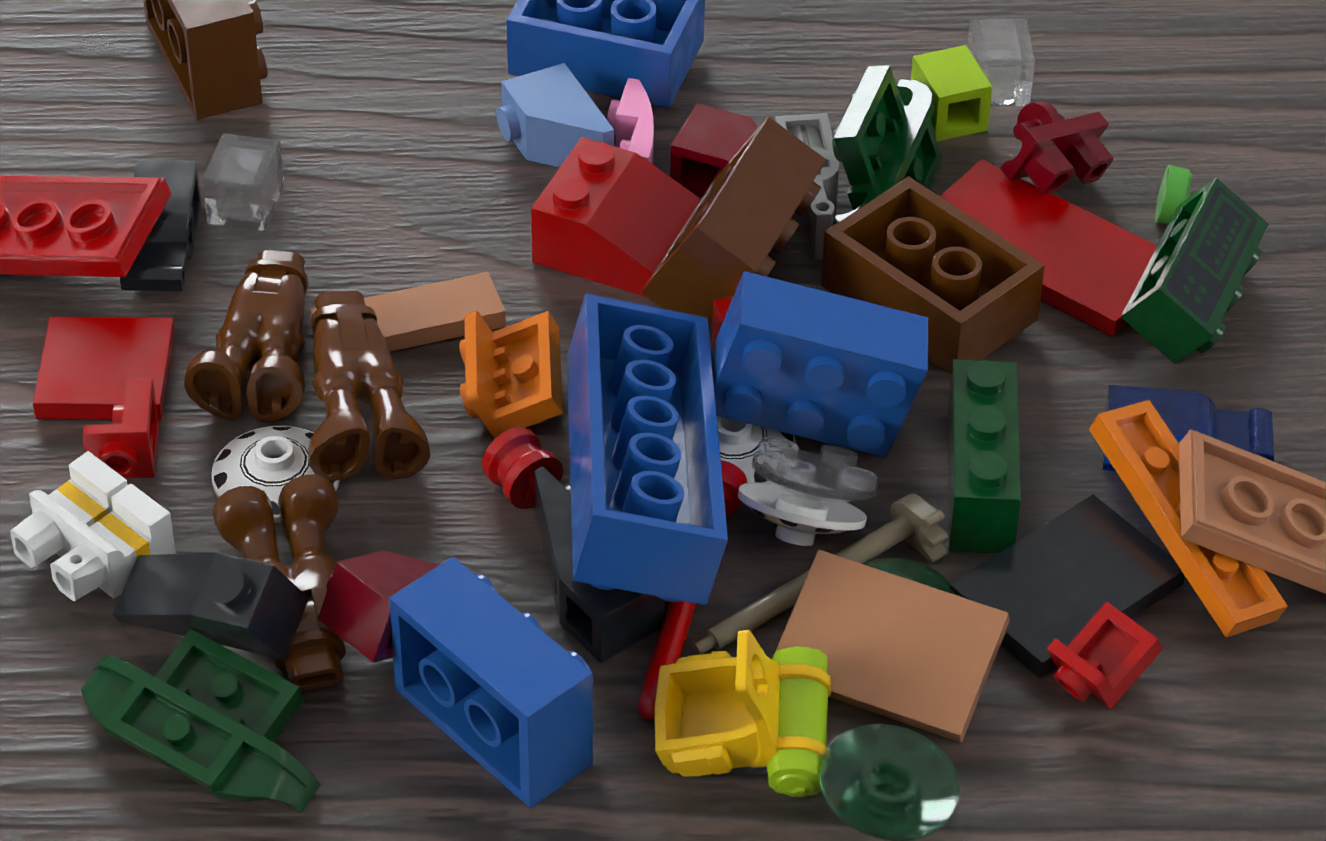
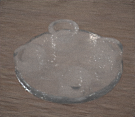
[751,437,879,502]

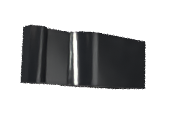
[120,160,201,291]

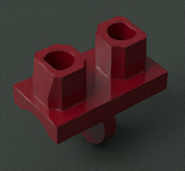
[1000,101,1114,195]

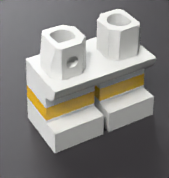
[10,451,176,602]

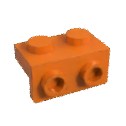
[459,310,563,439]

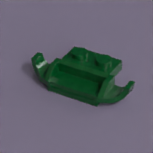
[832,65,943,225]
[81,629,321,813]

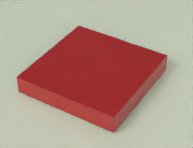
[33,317,175,420]

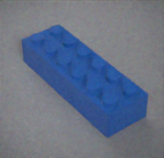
[567,293,728,605]

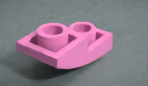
[607,78,654,164]

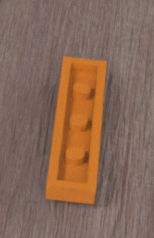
[1089,400,1288,638]

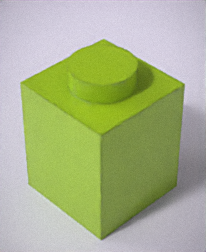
[911,45,992,142]

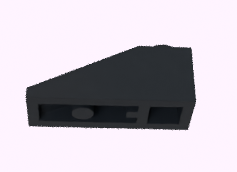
[112,552,309,660]

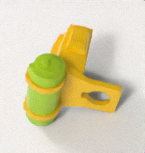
[655,630,831,797]

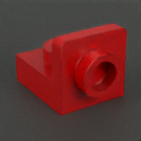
[82,378,160,478]

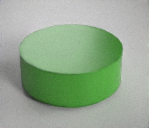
[1155,164,1192,225]

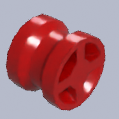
[481,427,563,509]

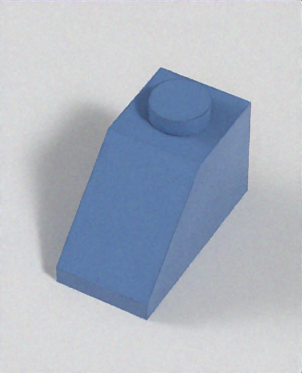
[496,63,614,168]

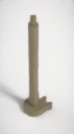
[692,493,948,655]

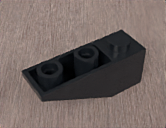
[535,466,665,663]

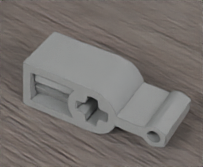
[775,113,839,260]

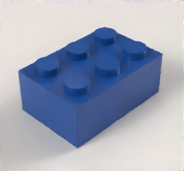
[506,0,705,108]
[711,271,928,457]
[389,556,594,808]

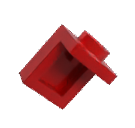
[1046,601,1163,710]

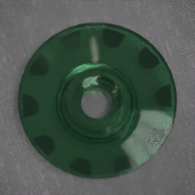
[819,724,960,841]

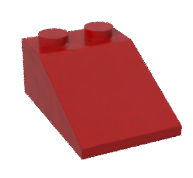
[531,137,701,298]

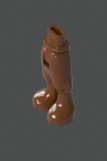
[184,250,308,422]
[308,291,430,481]
[213,474,346,691]

